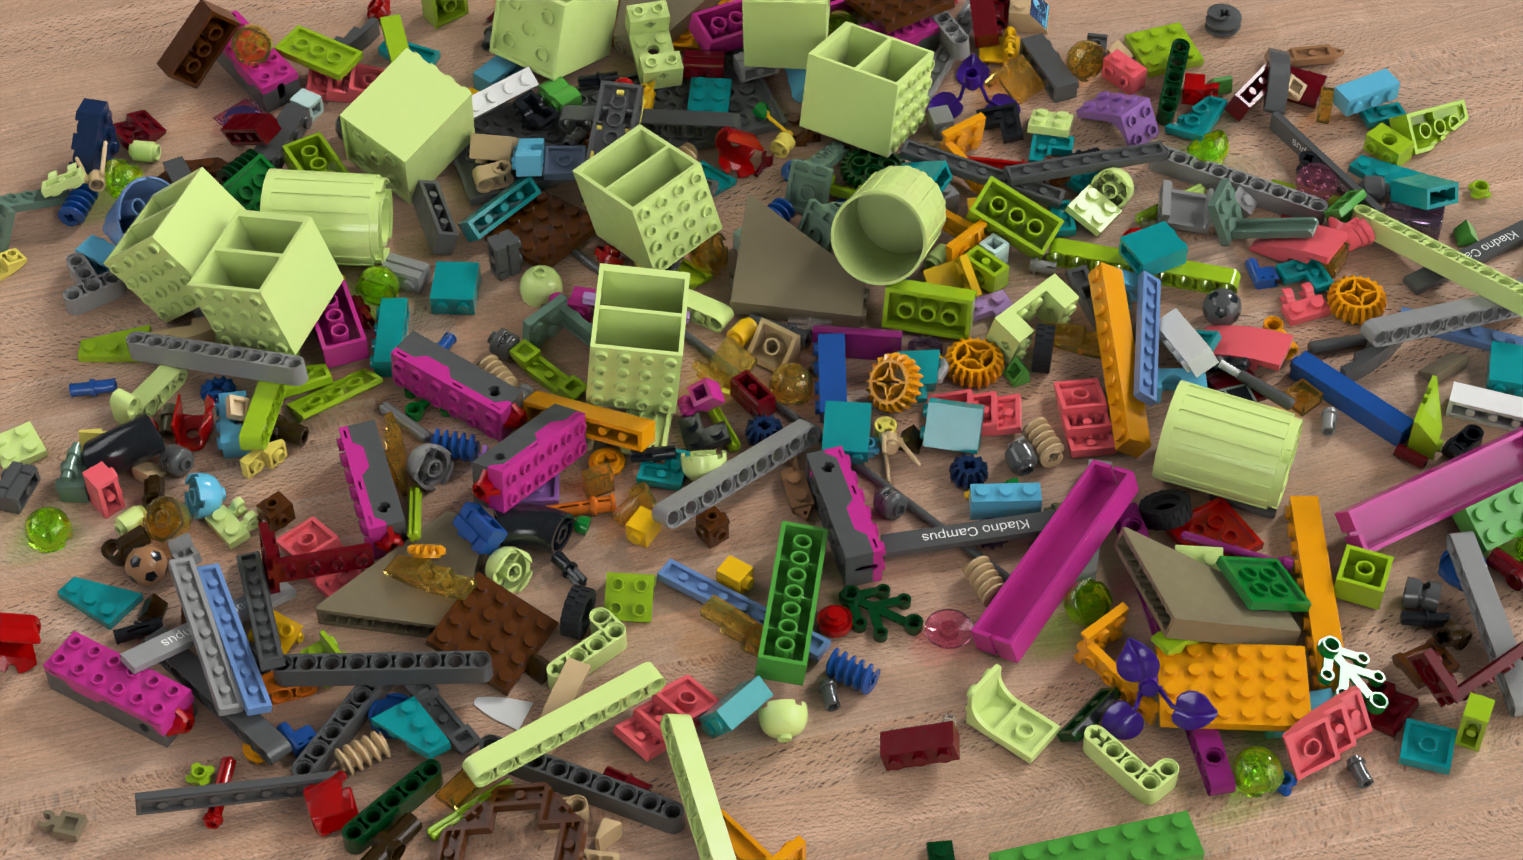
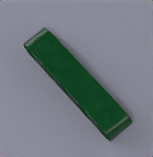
[1156,38,1190,126]
[342,759,444,855]

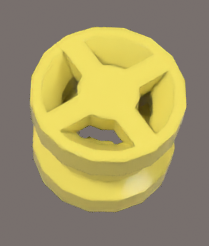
[770,132,796,158]
[874,416,897,444]

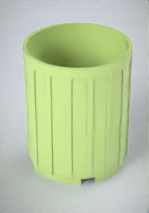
[831,165,947,285]
[260,168,393,266]
[1152,380,1303,510]

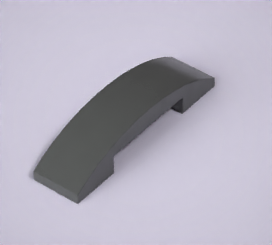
[1263,48,1290,115]
[404,684,481,756]

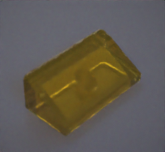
[435,768,487,811]

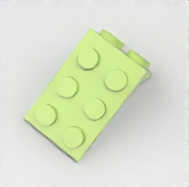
[965,664,1060,764]

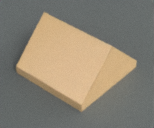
[745,317,800,376]

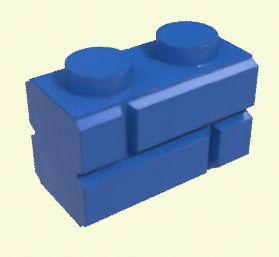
[452,502,508,555]

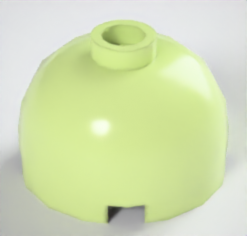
[1091,167,1134,209]
[520,265,563,307]
[681,450,727,481]
[485,546,533,593]
[758,699,808,743]

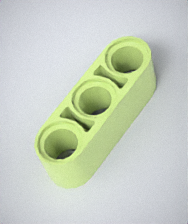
[687,289,734,332]

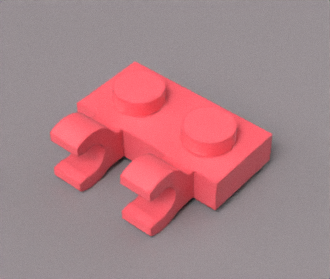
[1279,282,1331,326]

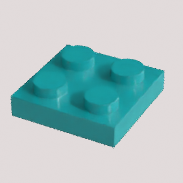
[1398,718,1457,775]

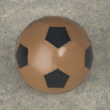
[125,544,168,587]

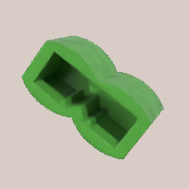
[537,76,583,116]

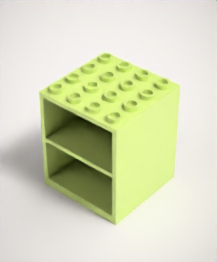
[489,0,619,81]
[742,0,830,69]
[799,21,935,158]
[340,48,475,204]
[572,124,723,270]
[103,167,246,323]
[187,209,344,355]
[586,263,690,414]

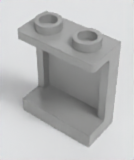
[1157,180,1214,234]

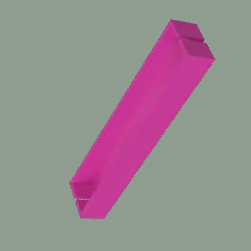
[1334,427,1523,551]
[971,459,1139,663]

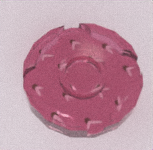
[1295,163,1338,201]

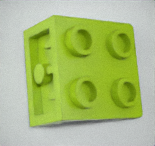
[604,572,657,623]

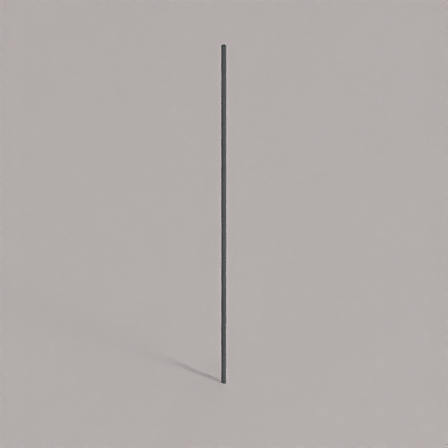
[570,248,1010,582]

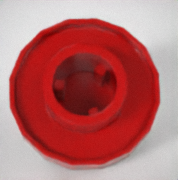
[366,0,391,21]
[594,244,626,266]
[817,605,852,638]

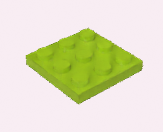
[1124,22,1204,78]

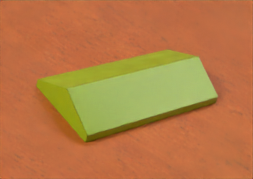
[286,367,383,424]

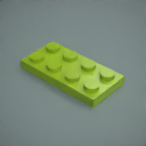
[274,25,364,81]

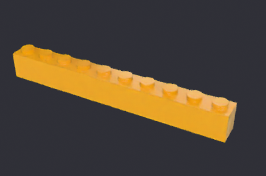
[1088,262,1152,458]
[1284,496,1350,694]

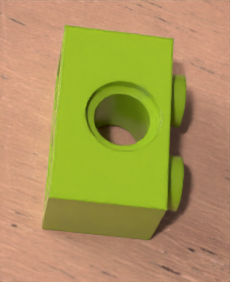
[1363,123,1415,166]
[965,245,1010,293]
[1455,692,1495,752]

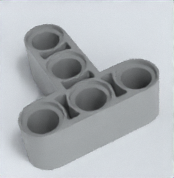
[63,252,127,316]

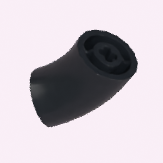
[82,413,165,475]
[493,504,574,554]

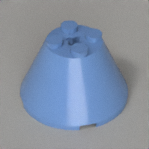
[103,176,170,245]

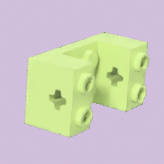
[625,0,684,89]
[985,274,1080,365]

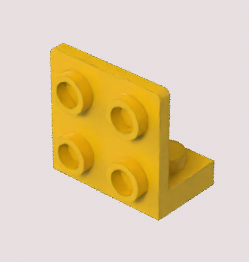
[922,254,982,298]

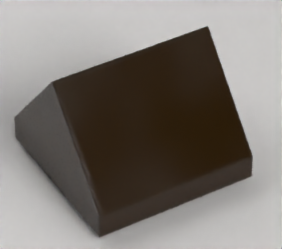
[898,424,924,454]
[138,593,168,622]
[524,654,550,685]

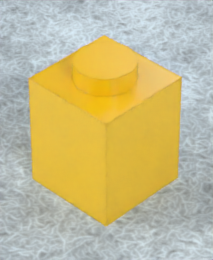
[625,506,661,548]
[716,555,755,595]

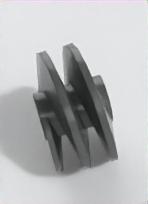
[1205,3,1242,37]

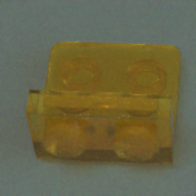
[985,54,1045,105]
[691,337,757,395]

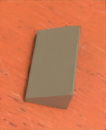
[1418,352,1469,384]

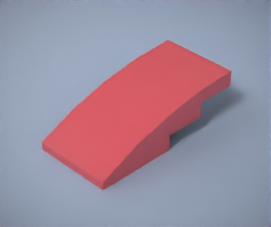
[306,63,385,103]
[1249,225,1348,264]
[1205,325,1294,371]
[1053,378,1116,458]
[928,389,1022,436]
[276,516,366,598]
[613,674,719,762]
[1282,685,1373,780]

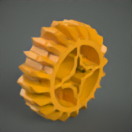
[1327,274,1387,326]
[944,336,1004,389]
[865,352,924,414]

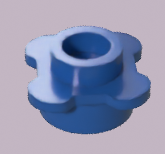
[1267,770,1297,797]

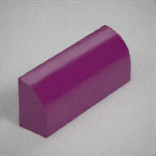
[812,325,903,360]

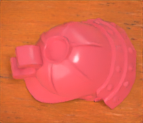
[1328,217,1376,253]

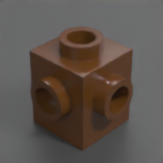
[256,491,296,532]
[695,506,730,549]

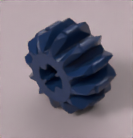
[745,413,783,446]
[949,453,988,491]

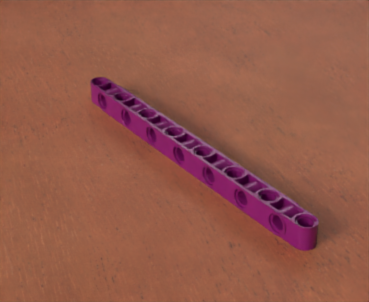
[1114,502,1236,796]

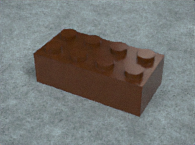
[157,0,241,88]

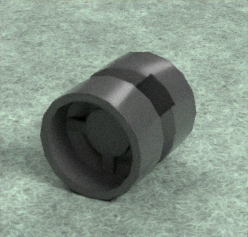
[1401,576,1442,612]

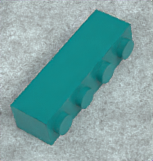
[457,176,542,242]
[370,298,410,377]

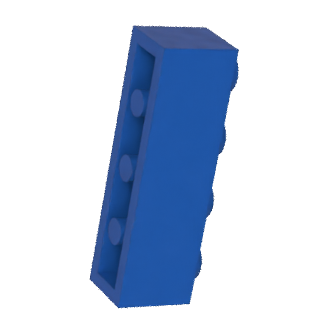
[813,333,847,423]

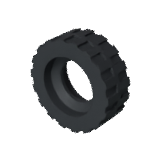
[1031,323,1056,374]
[1139,489,1193,531]
[559,584,596,640]

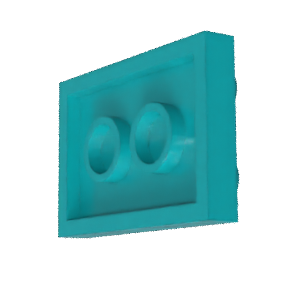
[687,77,732,112]

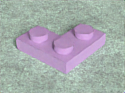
[973,290,1013,322]

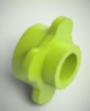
[1468,180,1492,199]
[185,762,215,786]

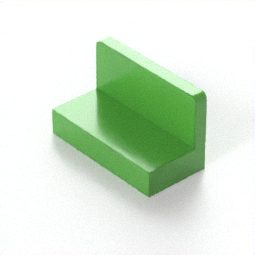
[1323,189,1367,223]

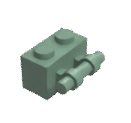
[55,442,90,503]

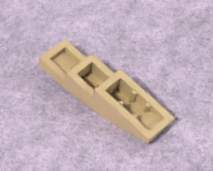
[540,657,591,755]

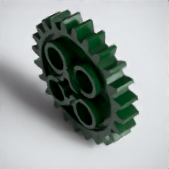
[840,148,905,189]

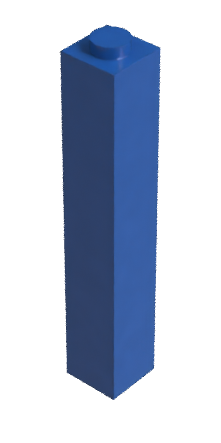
[1289,351,1414,447]

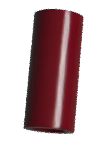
[1393,443,1429,470]

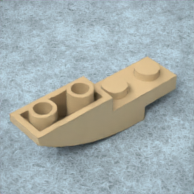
[148,316,216,343]

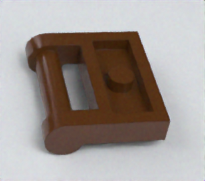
[1392,637,1460,689]

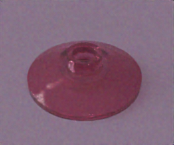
[925,609,973,649]

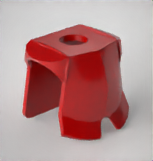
[715,126,764,178]
[171,394,215,451]
[0,612,41,674]
[303,770,359,837]

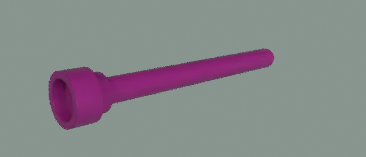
[1180,531,1294,574]

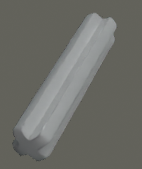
[379,402,432,444]

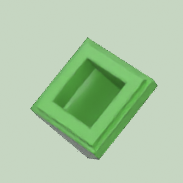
[1207,75,1233,95]
[1453,219,1479,246]
[1003,356,1030,387]

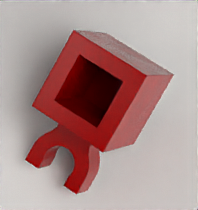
[1182,73,1219,105]

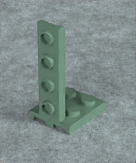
[785,141,850,213]
[1207,179,1319,246]
[0,189,70,253]
[797,199,847,253]
[522,293,593,348]

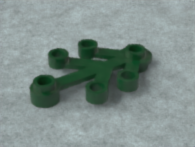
[839,584,924,643]

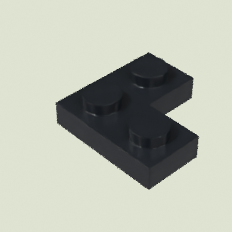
[976,102,1024,144]
[678,413,732,451]

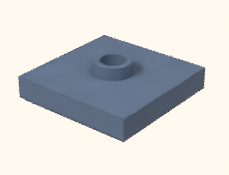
[543,145,587,180]

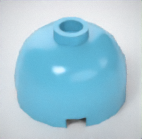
[184,473,226,520]

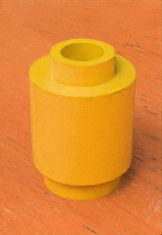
[726,317,758,348]

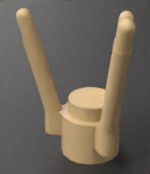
[75,141,108,192]
[879,431,921,482]

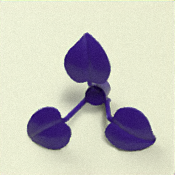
[926,53,1021,118]
[1102,637,1218,740]

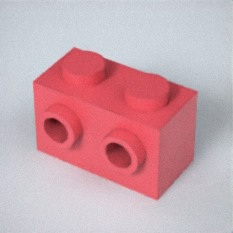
[1102,49,1147,95]
[82,461,126,518]

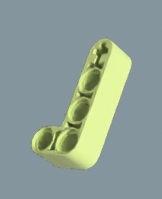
[110,365,188,424]
[546,607,627,690]
[1082,725,1179,805]

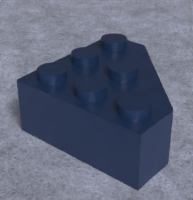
[69,98,120,185]

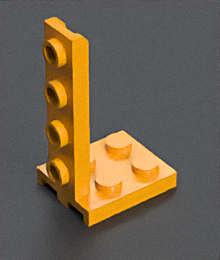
[939,112,986,196]
[942,209,988,262]
[1073,602,1159,726]
[721,809,806,860]

